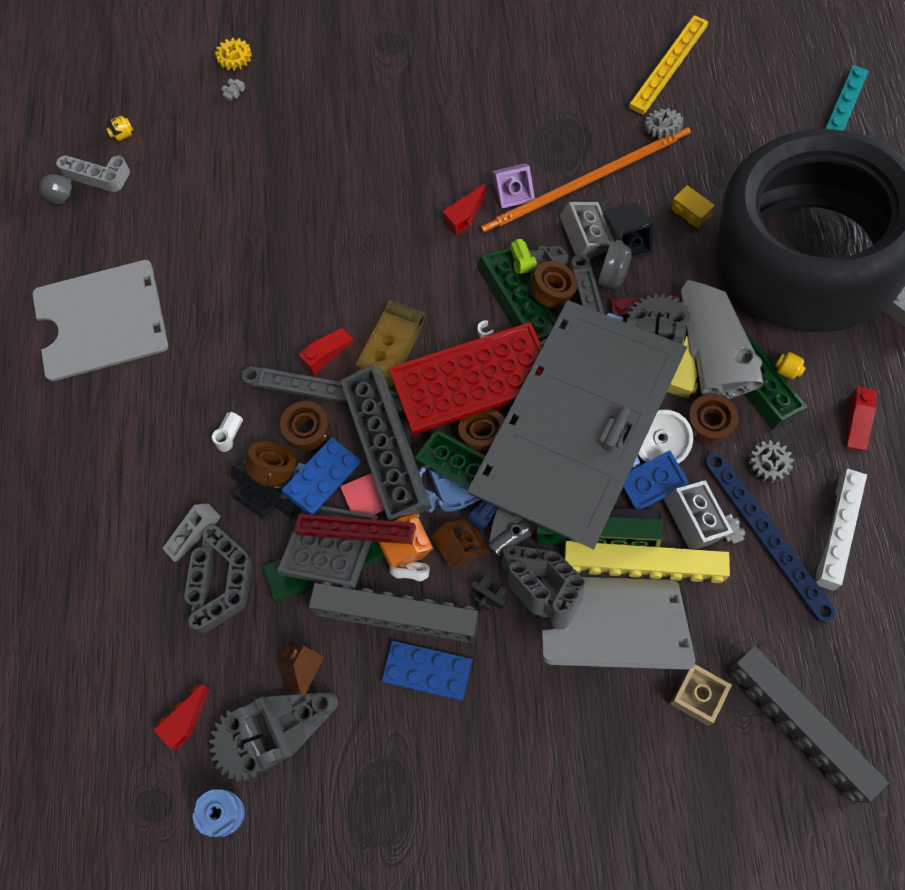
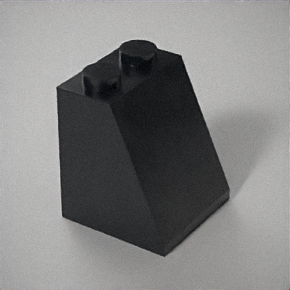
[603,202,653,259]

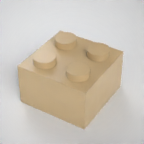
[670,665,732,726]

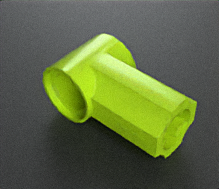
[510,239,537,274]

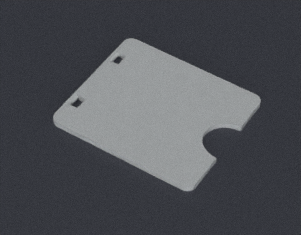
[33,260,168,381]
[541,577,696,669]

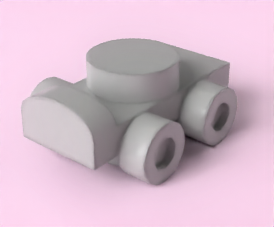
[222,79,245,101]
[724,514,746,544]

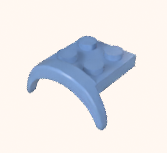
[428,469,481,512]

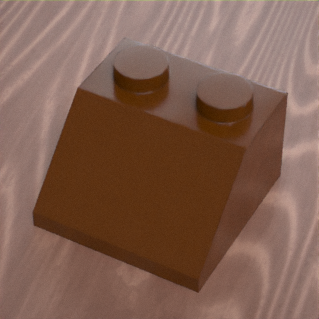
[431,519,490,570]
[279,642,324,696]

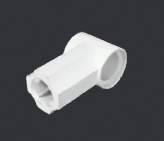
[212,412,243,452]

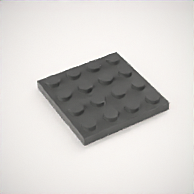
[277,506,379,589]

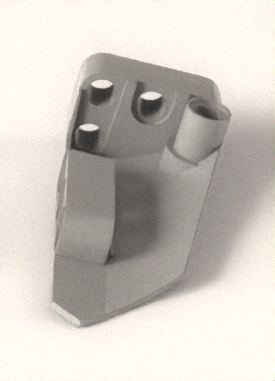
[681,280,763,399]

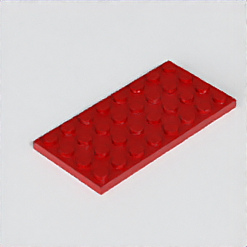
[389,322,544,435]

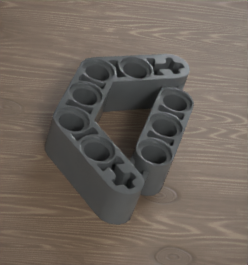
[184,525,252,633]
[501,545,585,629]

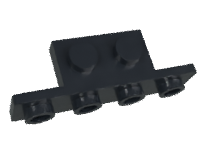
[231,463,295,518]

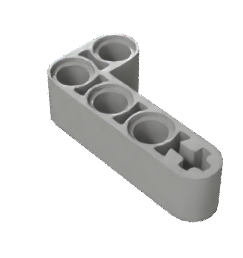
[56,156,130,192]

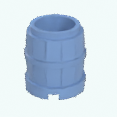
[193,789,245,837]

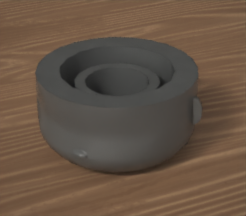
[597,240,632,289]

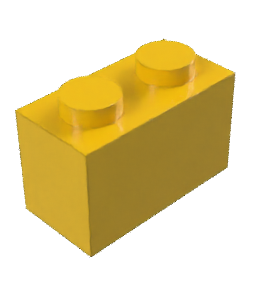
[671,185,715,228]

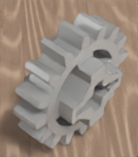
[645,108,683,138]
[749,440,794,483]

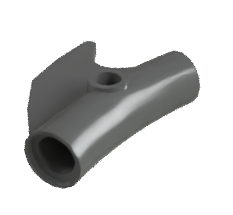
[487,509,537,558]

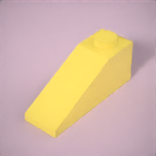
[667,336,698,399]

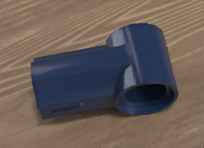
[466,501,499,532]

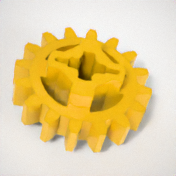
[215,38,252,71]

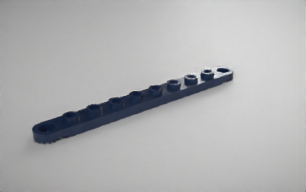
[705,453,836,623]

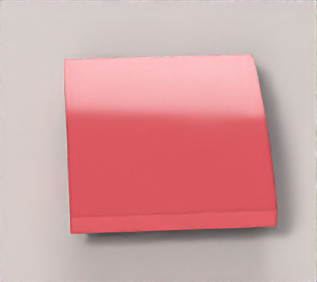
[340,473,385,515]

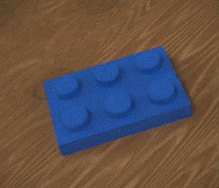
[623,450,690,509]

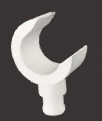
[478,321,494,338]

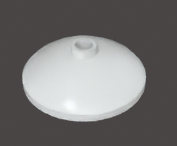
[638,410,693,463]

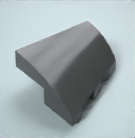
[527,246,568,267]

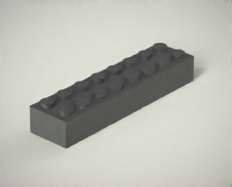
[340,364,432,521]
[309,581,478,644]
[727,646,889,803]

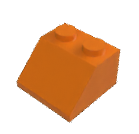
[379,514,433,568]

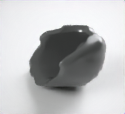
[38,174,72,204]

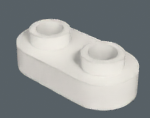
[389,562,430,581]

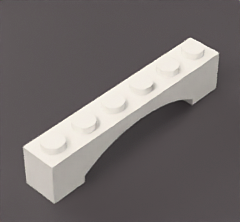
[815,469,867,591]

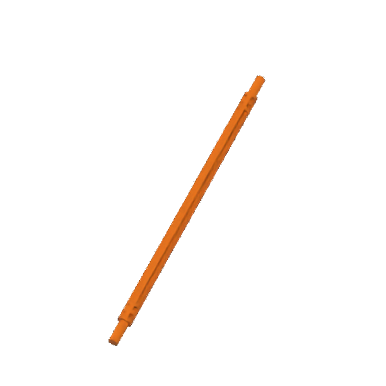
[480,127,691,233]

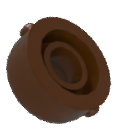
[529,261,578,308]
[687,394,739,445]
[280,401,330,451]
[458,409,505,456]
[243,441,296,487]

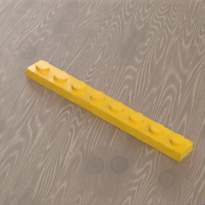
[629,15,708,115]

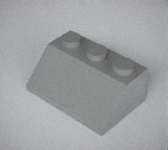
[560,202,615,259]
[664,480,733,550]

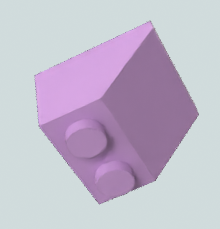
[492,163,535,208]

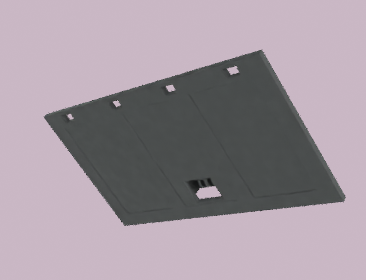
[467,300,687,550]

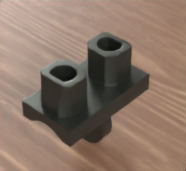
[471,575,508,612]

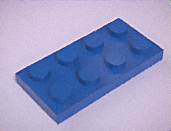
[281,438,361,515]
[382,641,472,701]

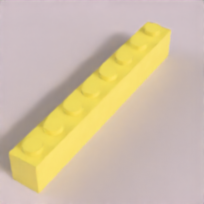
[564,541,730,583]

